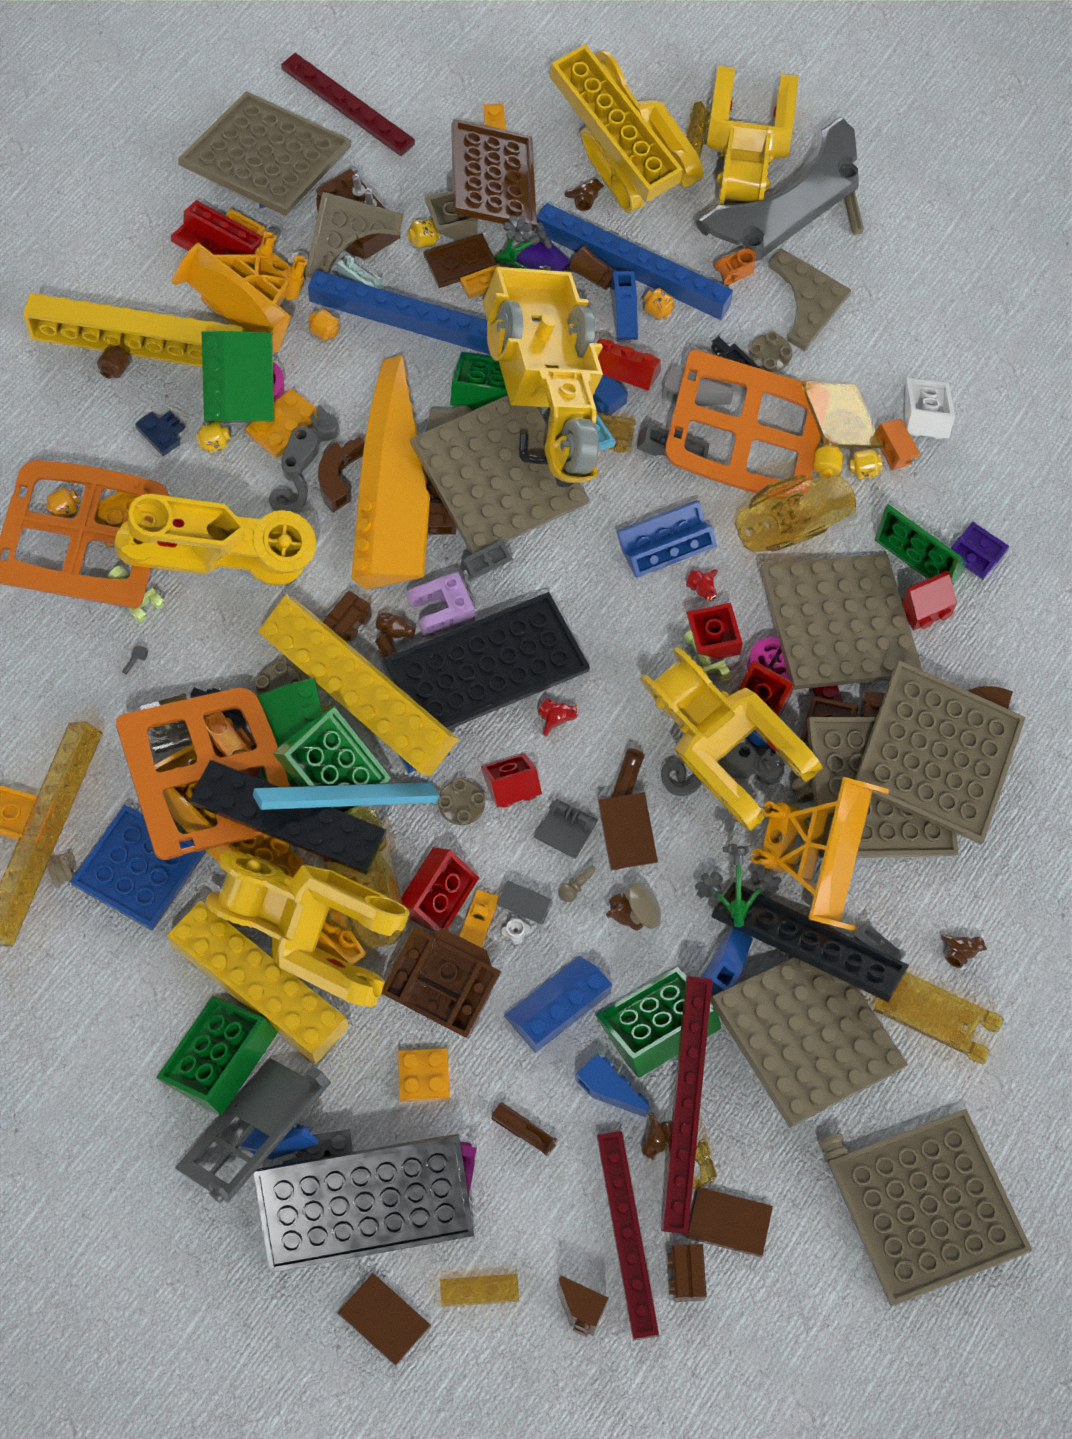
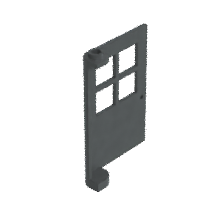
[175,1059,331,1204]

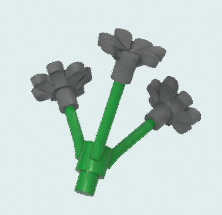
[494,215,552,271]
[695,844,782,927]

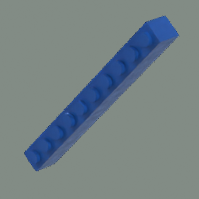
[535,203,733,320]
[308,270,491,355]

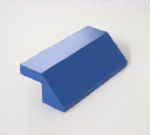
[616,500,717,578]

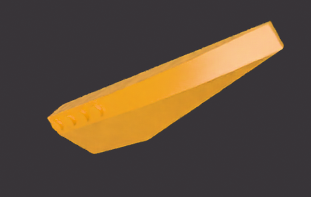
[351,355,430,590]
[154,743,366,965]

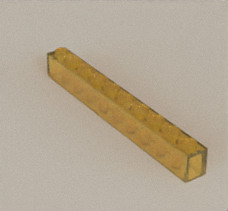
[0,721,103,947]

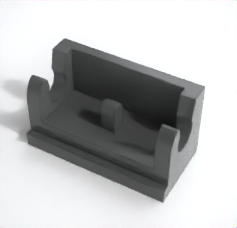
[460,540,513,582]
[497,880,553,924]
[853,920,906,960]

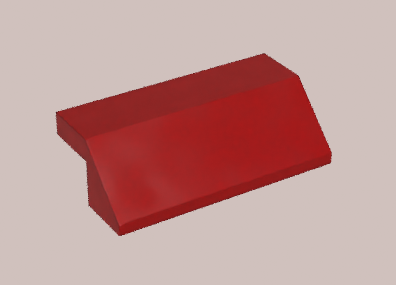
[171,200,263,255]

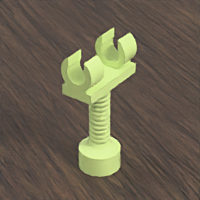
[108,565,164,623]
[683,630,731,683]

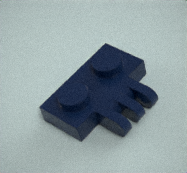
[135,411,185,457]

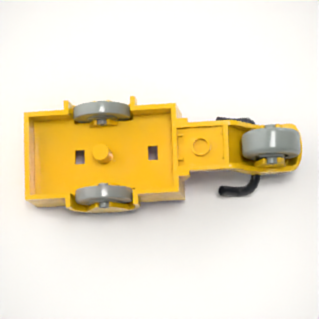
[482,267,603,487]

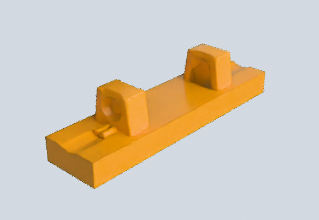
[460,889,500,948]

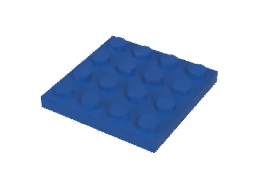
[70,805,206,931]

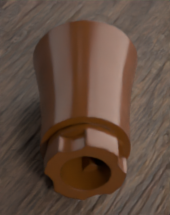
[569,246,616,290]

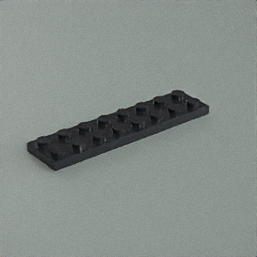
[189,760,387,875]
[711,882,909,1002]

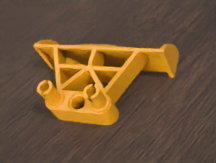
[172,232,308,353]
[750,777,889,931]

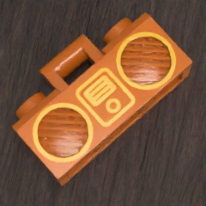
[204,712,260,777]

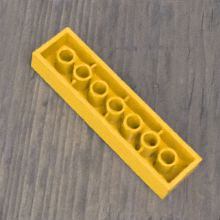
[550,44,683,203]
[167,900,349,1064]

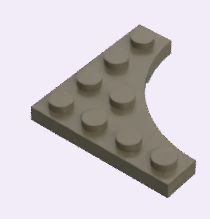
[304,192,404,278]
[769,248,851,351]

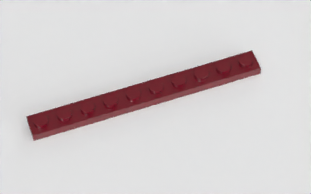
[661,976,713,1234]

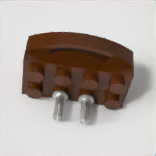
[316,168,400,259]

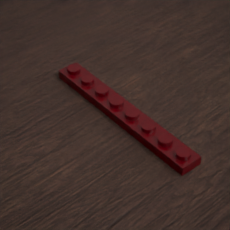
[281,53,415,156]
[597,1131,659,1341]

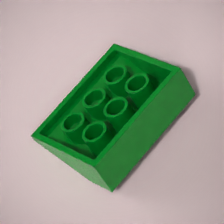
[201,331,275,424]
[450,352,539,409]
[874,504,966,585]
[257,678,323,784]
[273,706,391,816]
[596,967,722,1078]
[156,996,278,1116]

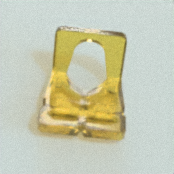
[692,1139,717,1189]

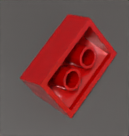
[597,338,661,391]
[398,847,480,932]

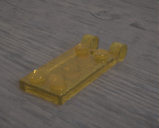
[873,972,1004,1064]

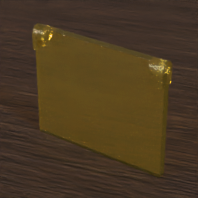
[801,381,882,448]

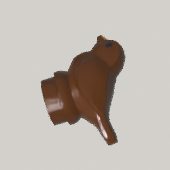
[565,179,604,211]
[376,613,416,638]
[606,893,644,931]
[941,934,987,968]
[641,1112,672,1161]

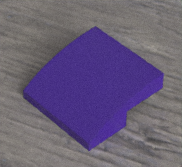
[515,242,571,272]
[950,521,1009,580]

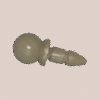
[558,866,596,902]

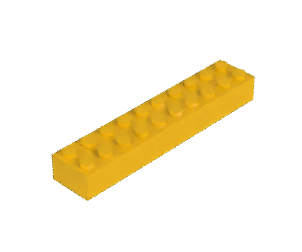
[23,293,244,367]
[258,595,459,776]

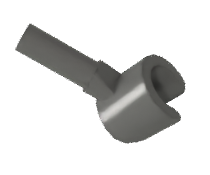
[122,646,148,675]

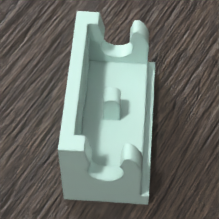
[337,255,384,289]

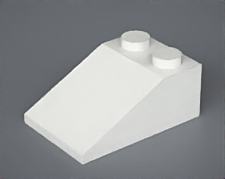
[904,378,955,439]

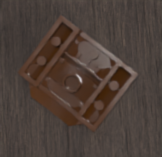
[381,927,502,1039]

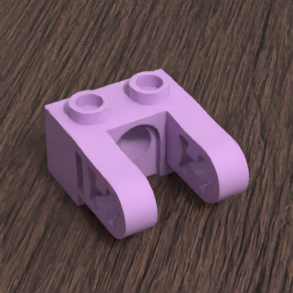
[406,572,475,635]

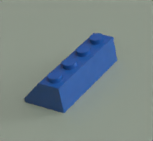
[504,956,612,1053]

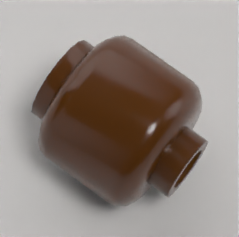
[97,346,130,379]

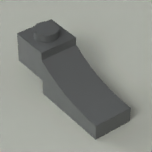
[637,423,709,459]

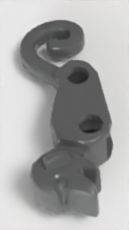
[269,405,339,513]
[661,742,785,796]

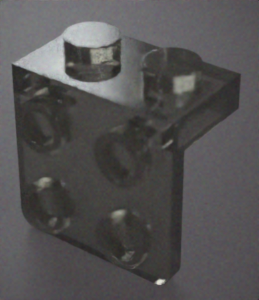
[140,694,192,754]

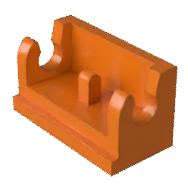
[874,419,920,471]

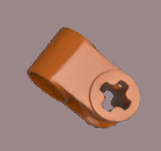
[714,248,756,285]

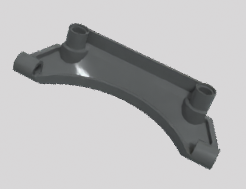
[696,117,859,261]

